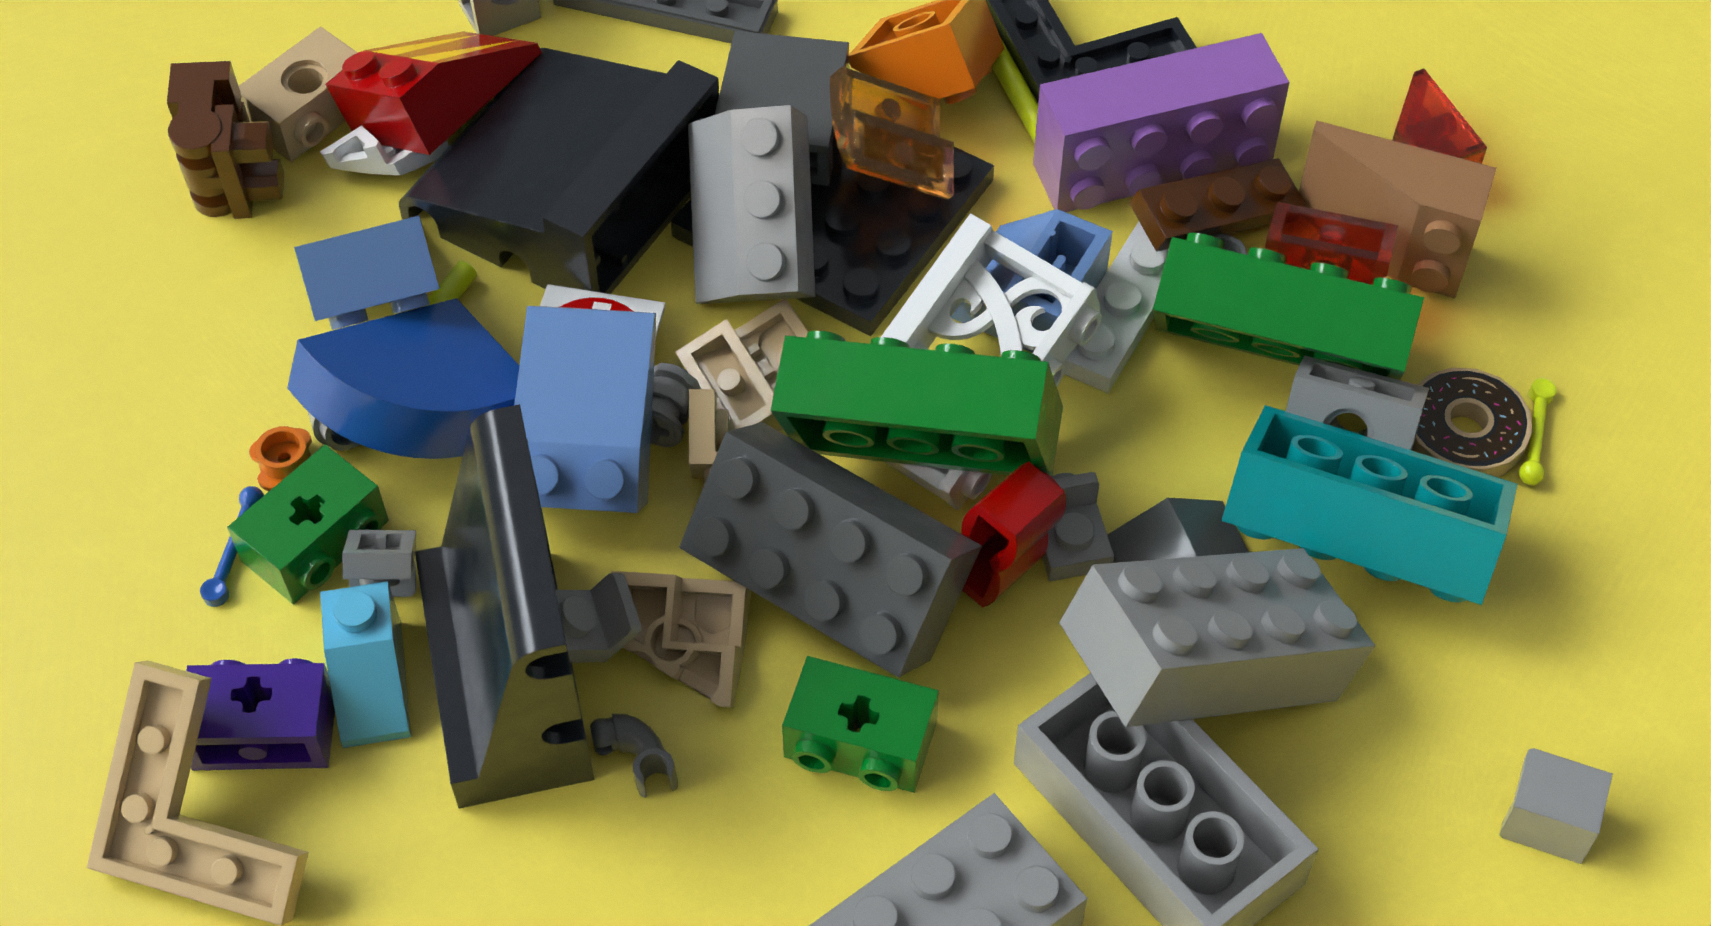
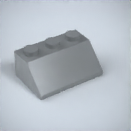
[688,105,815,304]

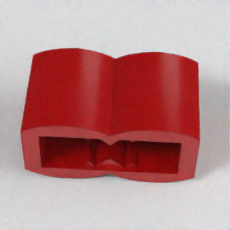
[961,462,1066,608]

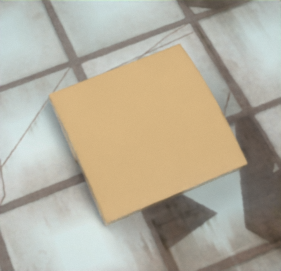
[675,298,808,431]

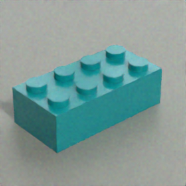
[1221,405,1518,605]

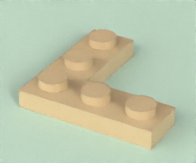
[87,660,309,926]

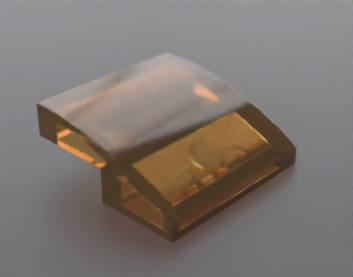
[830,66,954,199]

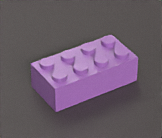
[1033,33,1290,212]

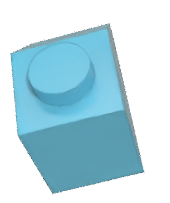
[320,581,411,748]

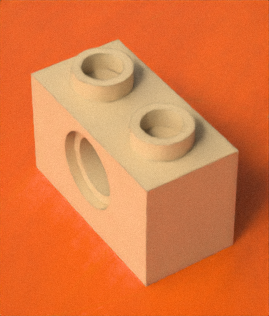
[239,26,358,162]

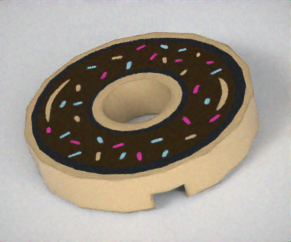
[1412,368,1533,477]

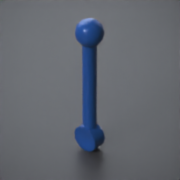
[200,486,264,607]

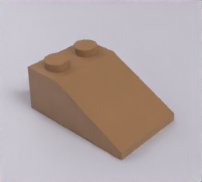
[1299,121,1496,298]

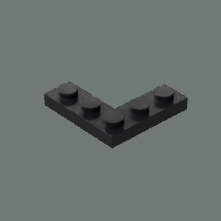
[986,0,1197,103]

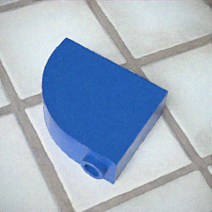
[287,298,519,459]

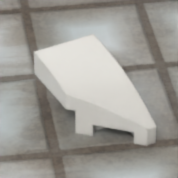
[320,125,449,175]

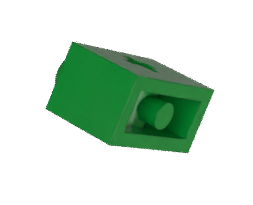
[227,444,389,605]
[782,656,939,793]

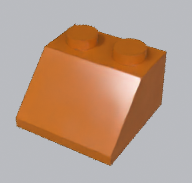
[849,0,1004,104]

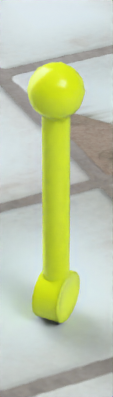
[1519,378,1556,485]

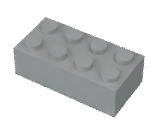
[1059,548,1375,727]
[1014,673,1318,926]
[809,793,1088,926]

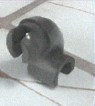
[590,714,678,798]

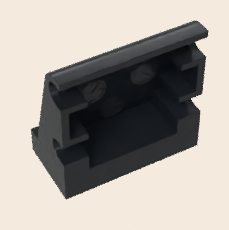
[399,48,719,294]
[415,404,595,808]

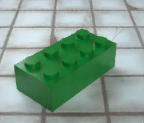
[1152,233,1424,380]
[770,331,1063,477]

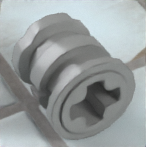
[651,363,701,448]

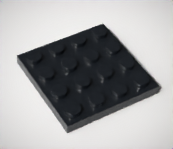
[670,94,994,336]

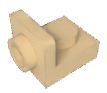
[689,389,729,484]

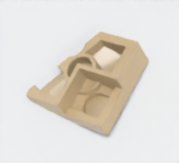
[611,571,751,708]

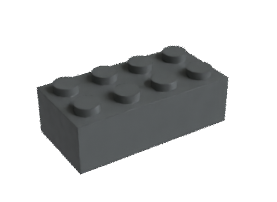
[679,422,982,678]

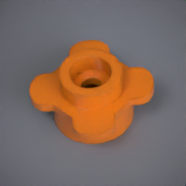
[249,426,312,491]

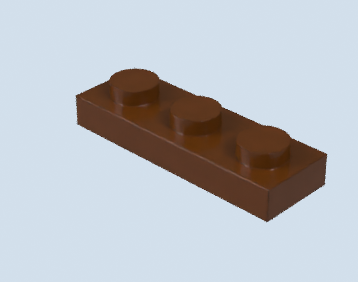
[1129,158,1307,252]

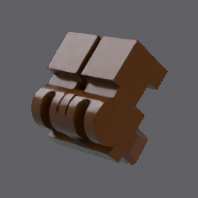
[167,61,284,219]

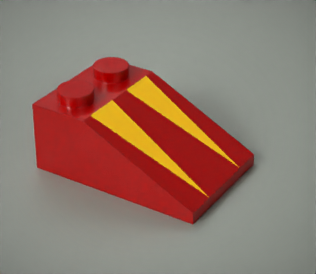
[325,31,542,155]

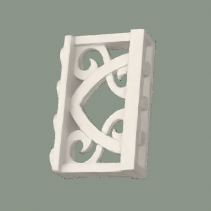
[881,213,1102,510]

